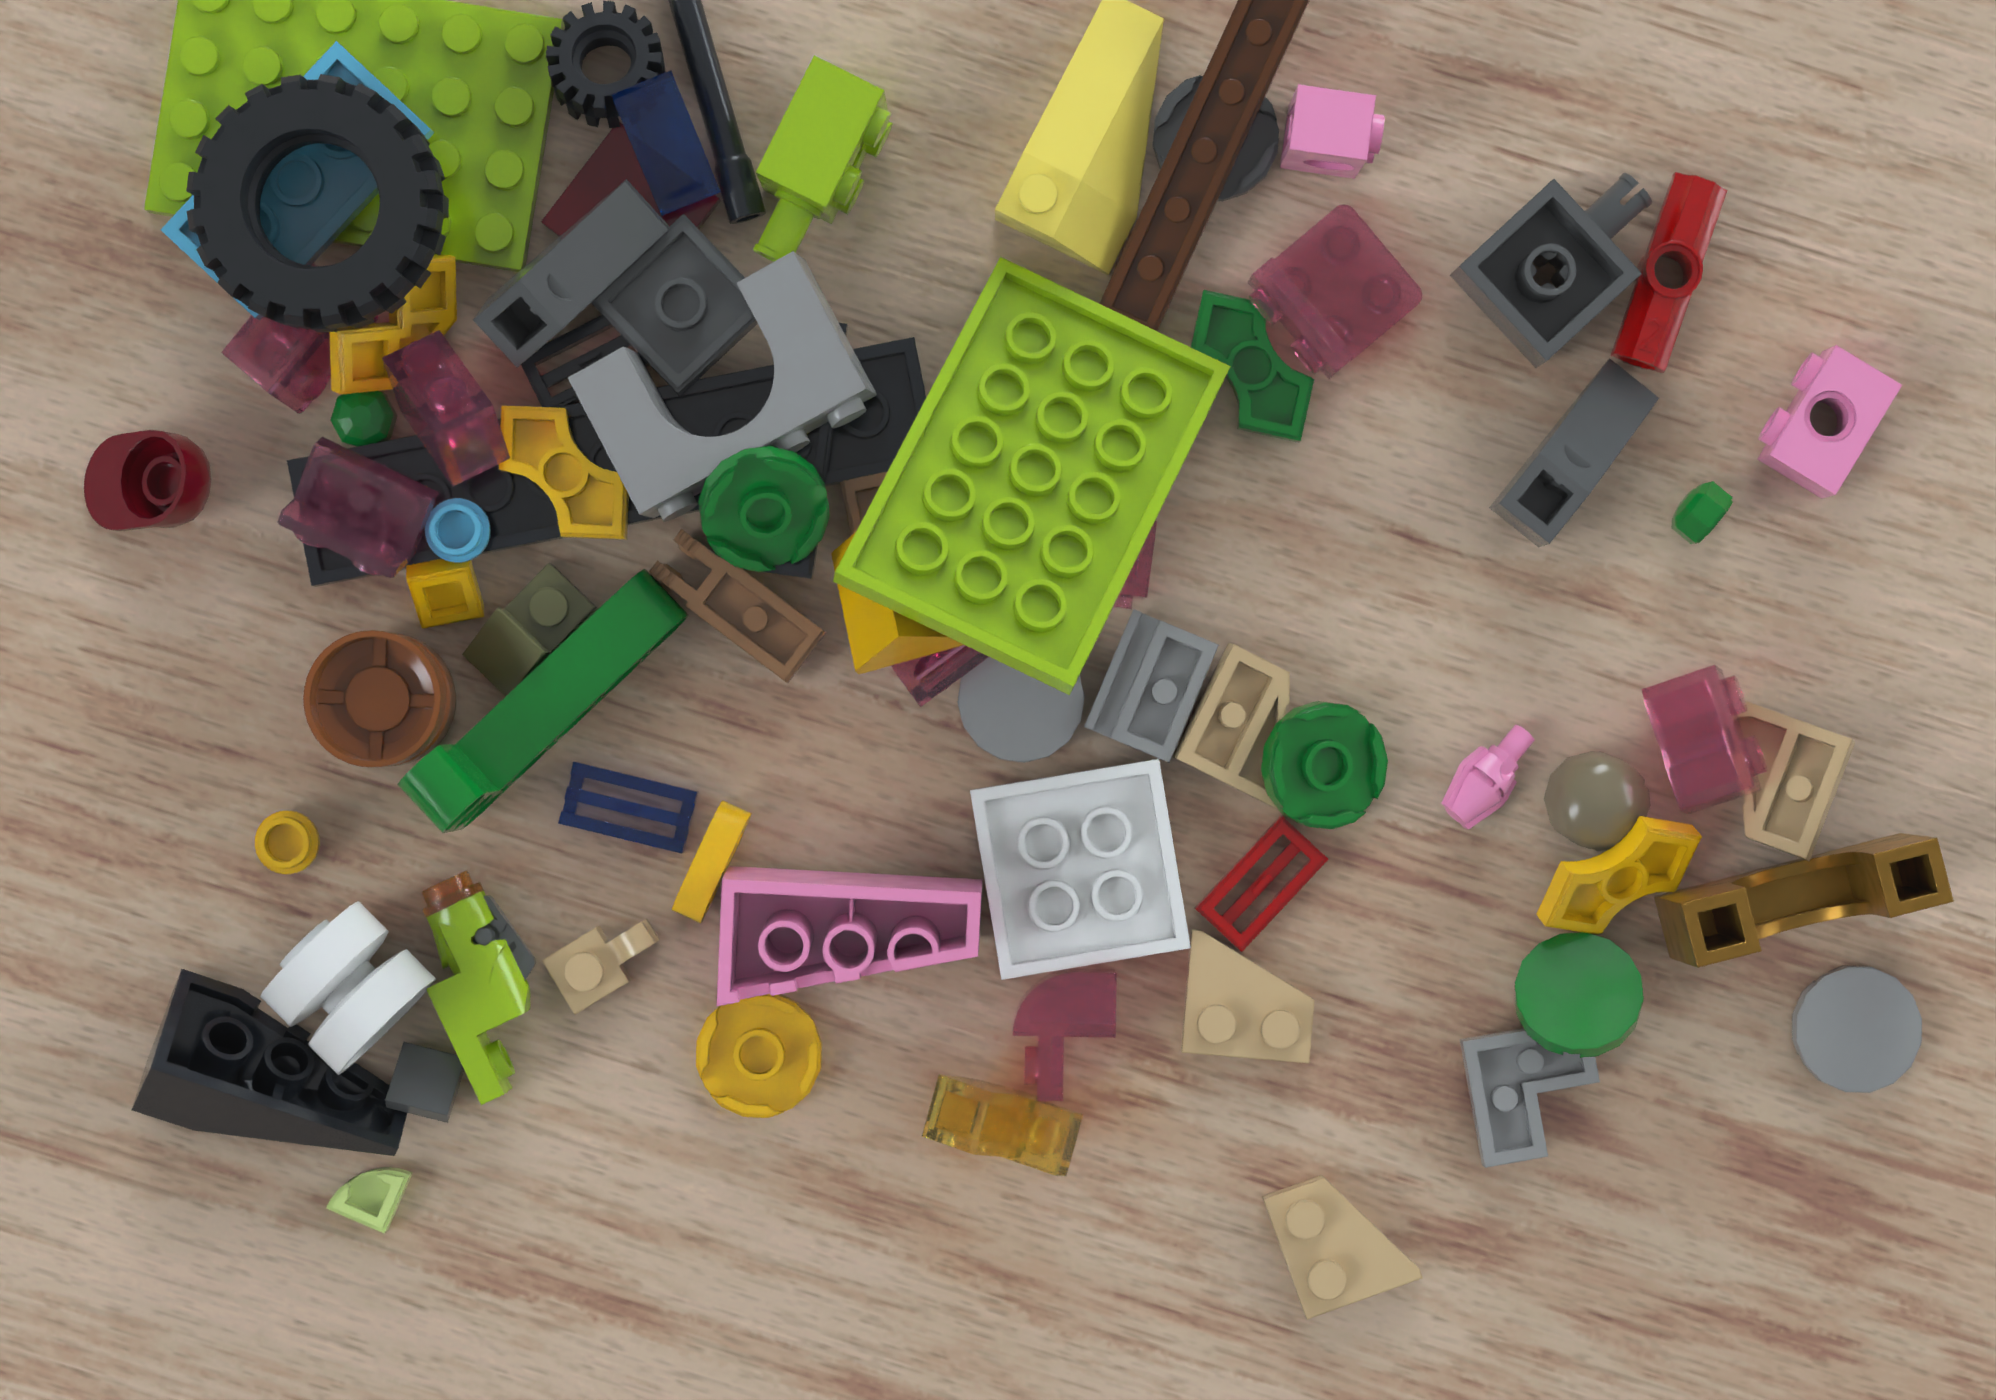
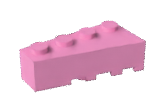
[717,866,983,1006]

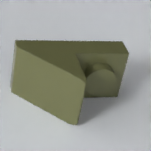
[462,563,597,696]

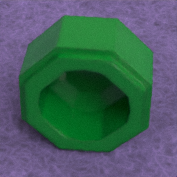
[330,391,398,447]
[1671,481,1733,544]

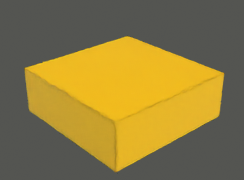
[406,559,484,629]

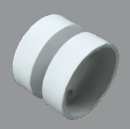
[260,901,436,1075]

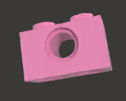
[1280,84,1385,179]
[1757,345,1902,499]

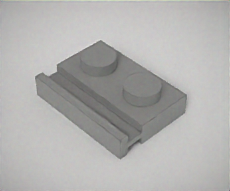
[1084,609,1219,763]

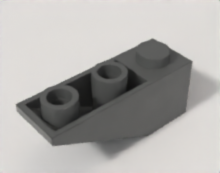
[473,179,670,367]
[1489,358,1659,547]

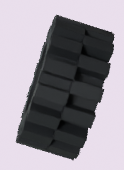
[546,1,666,128]

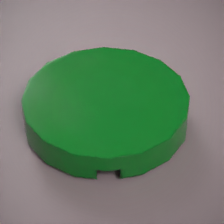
[698,446,830,572]
[1261,701,1388,829]
[1514,932,1644,1058]

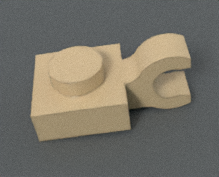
[542,919,660,1015]

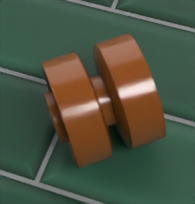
[303,630,456,767]

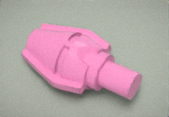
[1441,725,1535,829]

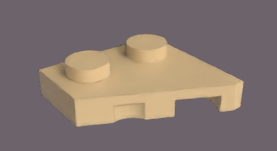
[1172,643,1290,809]
[1732,698,1855,861]
[1181,929,1315,1063]

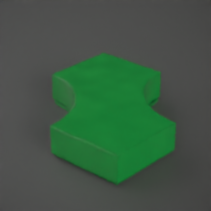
[1191,290,1314,443]

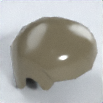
[1544,751,1651,851]

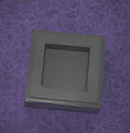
[385,1042,464,1123]

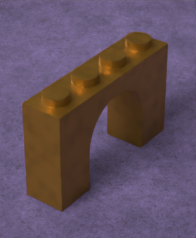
[1654,833,1954,968]

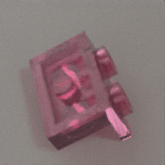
[221,263,378,414]

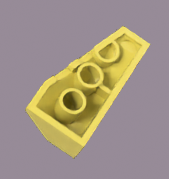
[995,0,1164,275]

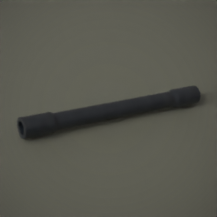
[668,0,766,224]

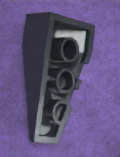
[132,969,407,1156]

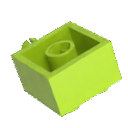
[753,55,893,262]

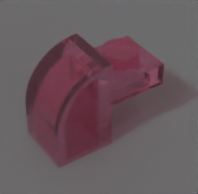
[1012,968,1117,1101]

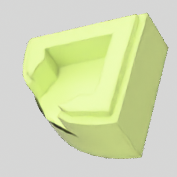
[326,1167,413,1233]

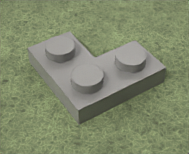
[1460,1028,1600,1168]

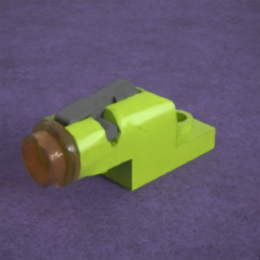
[421,870,536,1105]

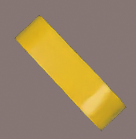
[672,800,752,923]

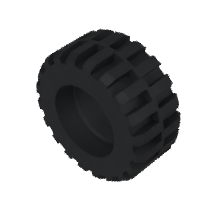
[186,74,449,332]

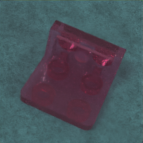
[1247,204,1422,379]

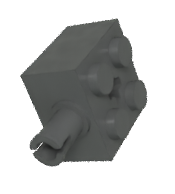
[1450,173,1652,368]

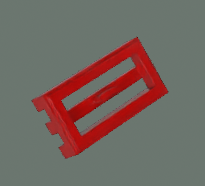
[1194,815,1329,952]

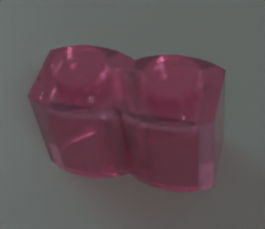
[1641,665,1767,814]

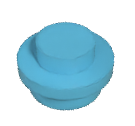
[425,498,491,563]

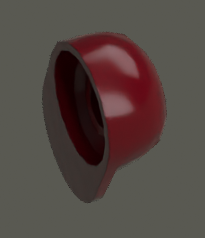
[84,430,211,531]

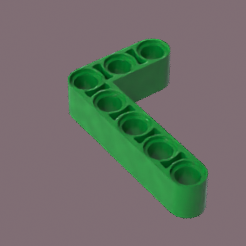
[397,569,689,833]

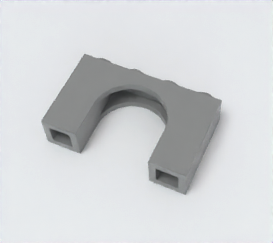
[568,251,877,522]

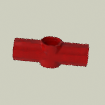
[1610,172,1728,373]

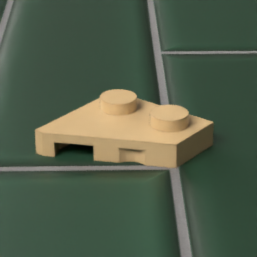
[1262,1175,1423,1320]

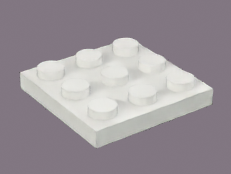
[970,759,1191,980]

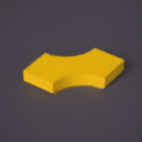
[499,406,629,540]
[1536,816,1702,935]

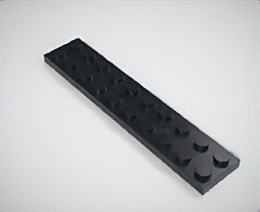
[287,337,926,587]

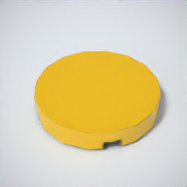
[696,994,822,1118]

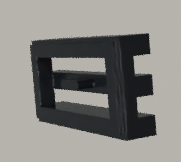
[521,315,649,408]

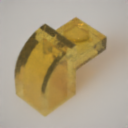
[922,1074,1084,1176]

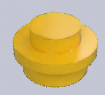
[255,811,320,874]

